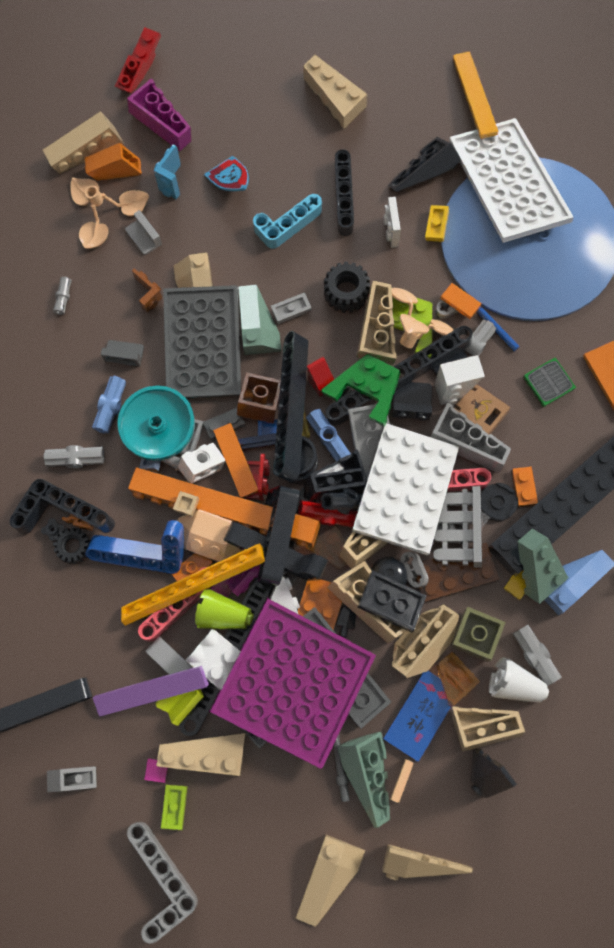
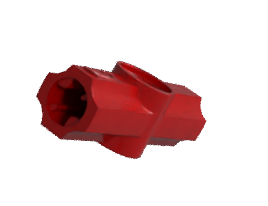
[298,500,358,528]

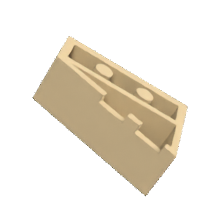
[451,707,525,752]

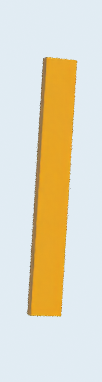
[121,543,265,626]

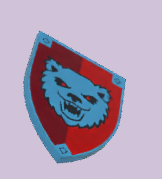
[204,156,249,191]

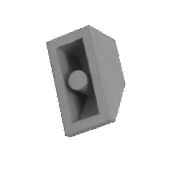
[47,766,97,792]

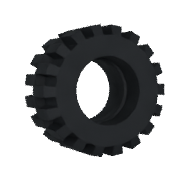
[324,262,370,313]

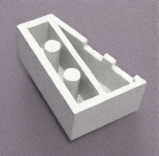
[435,355,485,405]

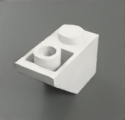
[269,576,300,614]

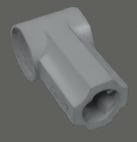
[464,320,496,356]

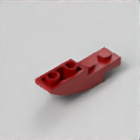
[115,27,161,93]

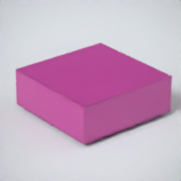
[144,759,168,783]

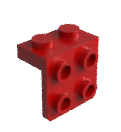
[244,454,270,501]

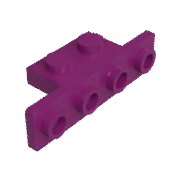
[209,550,260,597]

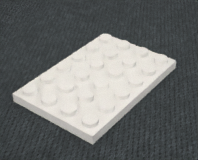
[352,423,459,555]

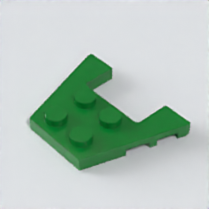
[322,354,400,427]

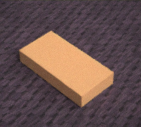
[390,759,413,803]

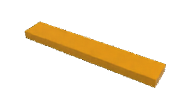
[453,52,498,139]

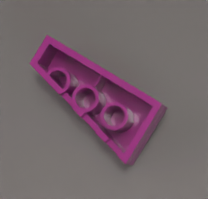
[127,78,192,151]

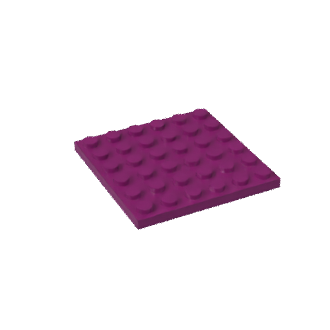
[210,599,376,769]

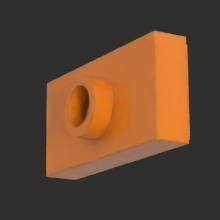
[171,553,213,581]

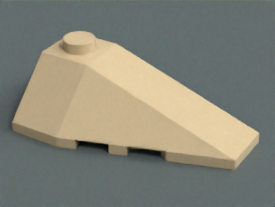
[174,253,213,288]

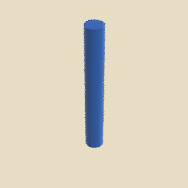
[477,308,520,352]

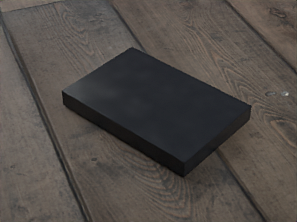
[357,570,427,633]

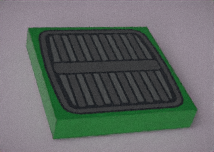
[523,357,576,408]

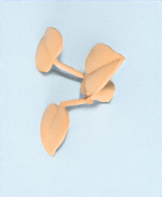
[71,178,149,249]
[392,288,453,348]

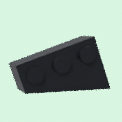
[303,449,368,502]

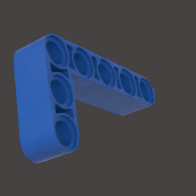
[86,520,184,574]

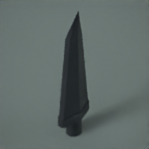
[336,604,356,638]

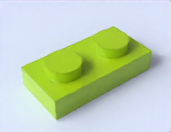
[161,785,188,830]

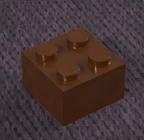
[237,372,281,423]

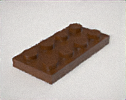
[416,542,499,603]

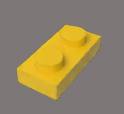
[425,205,449,242]

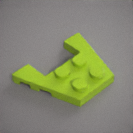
[392,297,432,359]

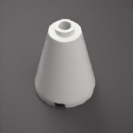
[489,657,549,703]

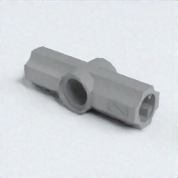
[44,445,104,468]
[513,625,561,686]

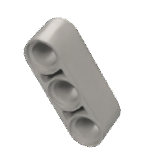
[146,636,193,675]

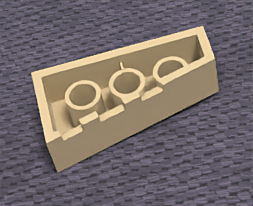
[303,55,367,129]
[43,111,124,174]
[356,281,396,365]
[327,561,407,643]

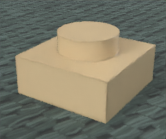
[173,491,199,517]

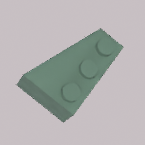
[518,529,568,604]

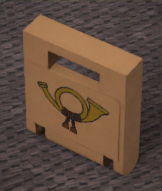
[454,384,510,435]

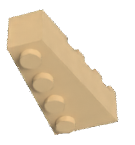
[157,733,245,776]

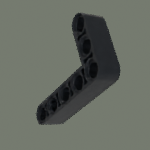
[9,479,115,534]
[258,485,299,586]
[223,521,328,581]

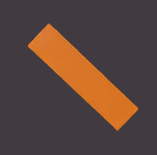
[213,423,258,499]

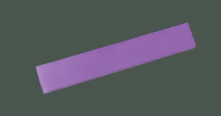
[93,665,209,717]

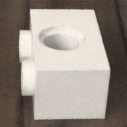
[178,443,226,484]

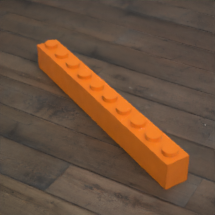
[128,467,320,548]

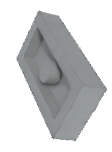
[271,293,312,324]

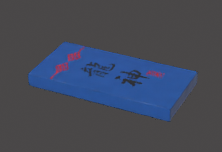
[383,671,460,762]

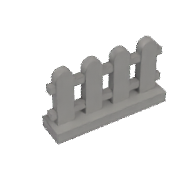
[433,486,482,567]

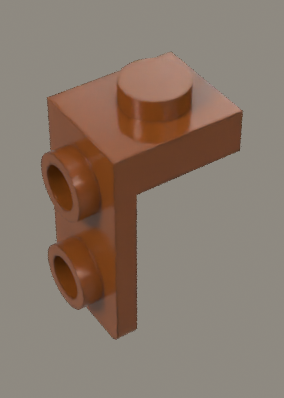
[132,268,162,312]

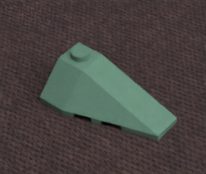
[239,285,281,355]
[337,732,390,828]

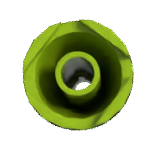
[195,589,254,629]

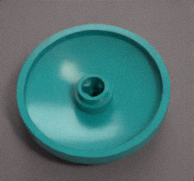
[118,386,195,461]

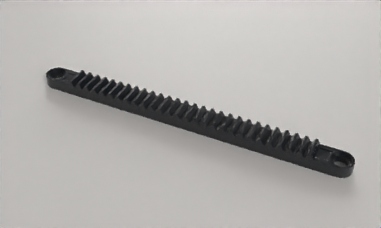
[180,487,318,736]

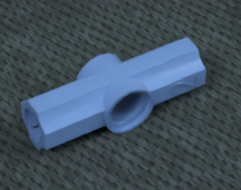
[92,376,126,434]
[306,409,351,462]

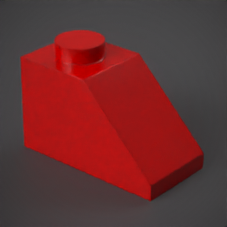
[307,357,334,397]

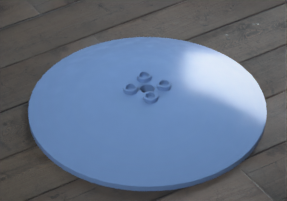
[441,158,614,321]

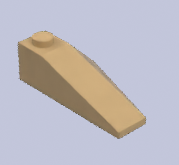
[296,835,365,927]
[382,844,472,880]

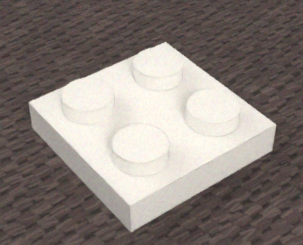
[384,197,401,248]

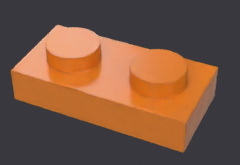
[511,466,538,507]

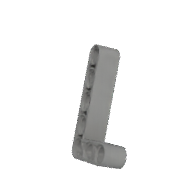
[127,822,198,944]

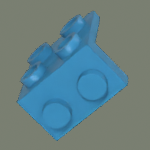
[154,145,181,199]

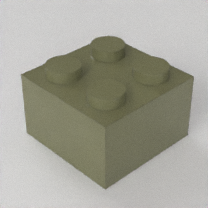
[450,607,506,662]

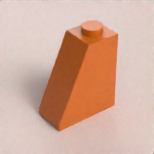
[85,143,142,181]

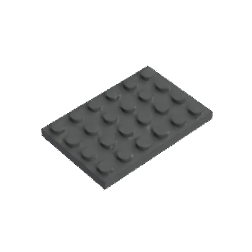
[163,285,242,398]

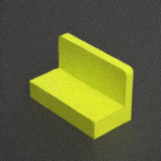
[156,689,203,726]

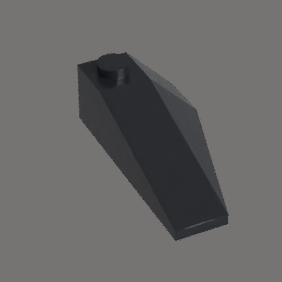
[388,137,461,192]
[470,748,517,798]

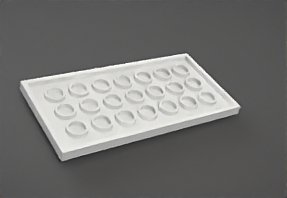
[450,118,574,243]

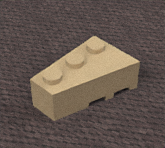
[340,532,388,569]

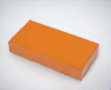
[440,283,482,319]

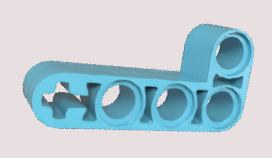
[253,194,322,249]

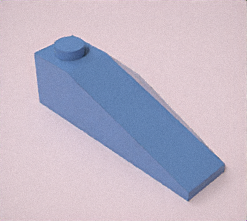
[545,550,614,616]

